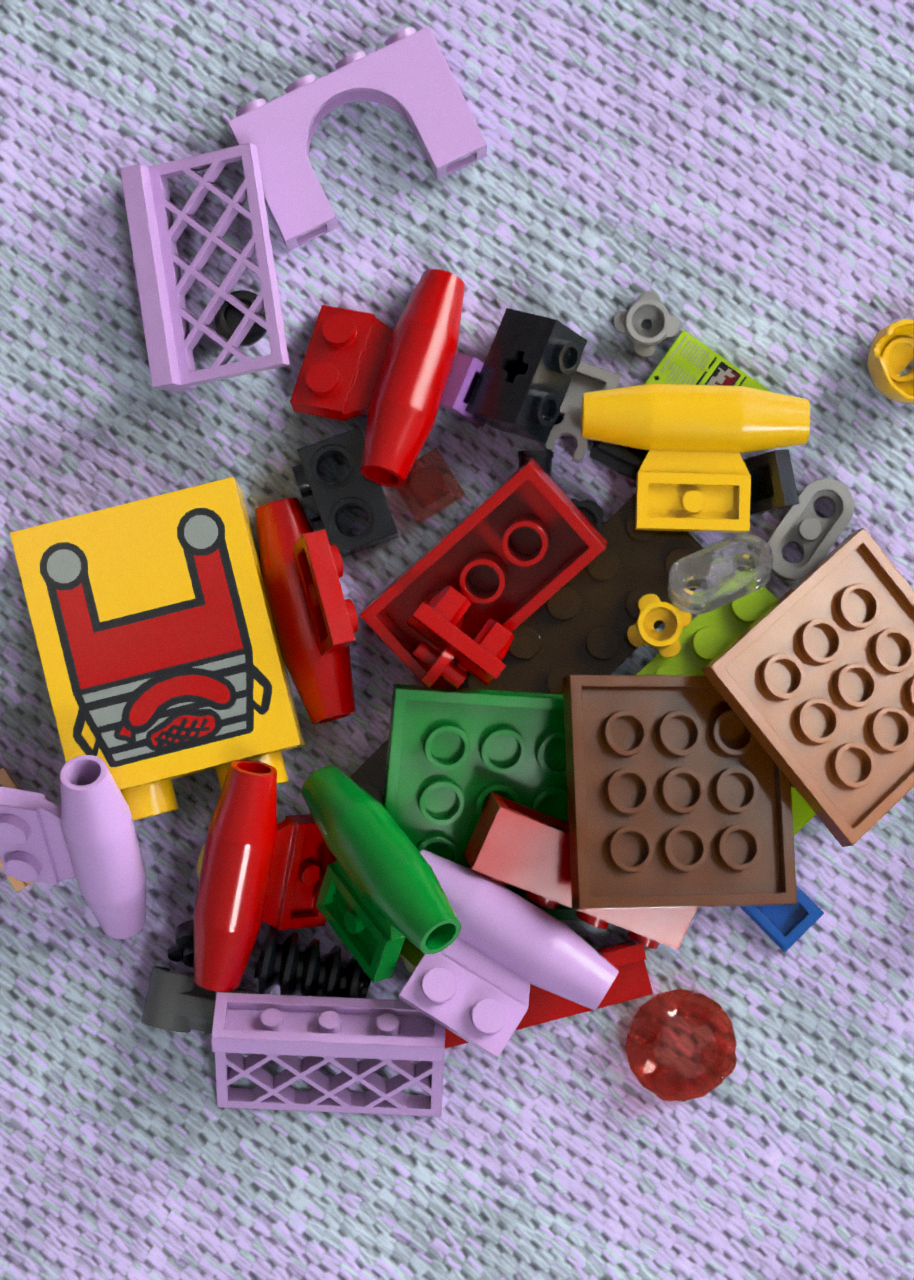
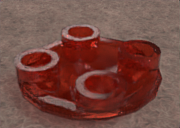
[625,989,737,1101]

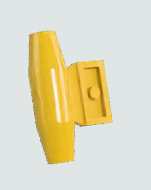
[581,383,810,533]

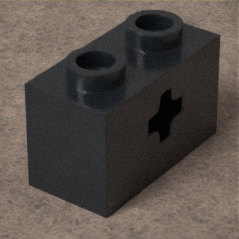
[465,308,588,443]

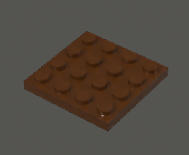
[563,675,797,910]

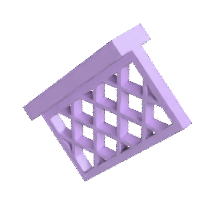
[120,143,290,392]
[211,992,445,1117]

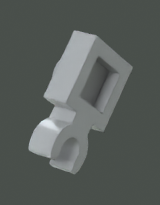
[544,361,621,463]

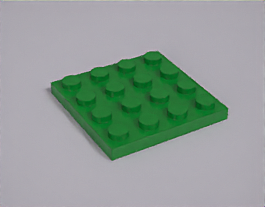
[382,684,582,921]

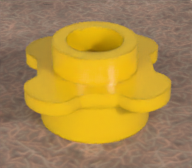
[627,594,692,658]

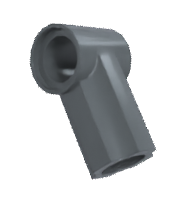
[141,966,259,1033]

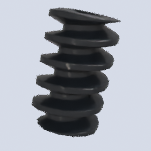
[253,925,371,999]

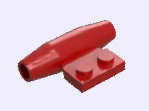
[290,269,465,487]
[255,498,358,724]
[193,760,336,992]

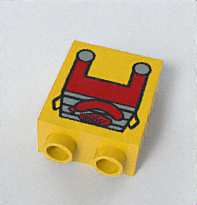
[10,477,306,821]

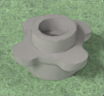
[614,291,680,358]

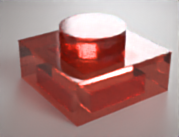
[395,448,465,525]

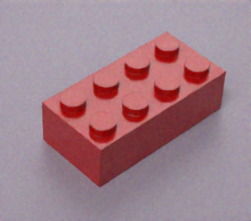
[360,457,607,687]

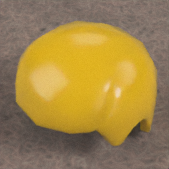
[867,319,914,404]

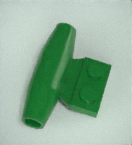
[302,766,461,983]

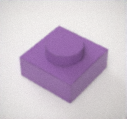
[440,352,485,427]

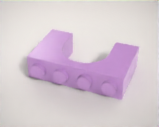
[228,26,487,251]

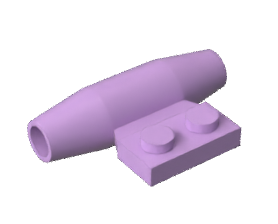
[0,755,146,939]
[398,849,619,1060]

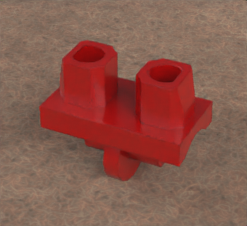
[406,585,514,688]

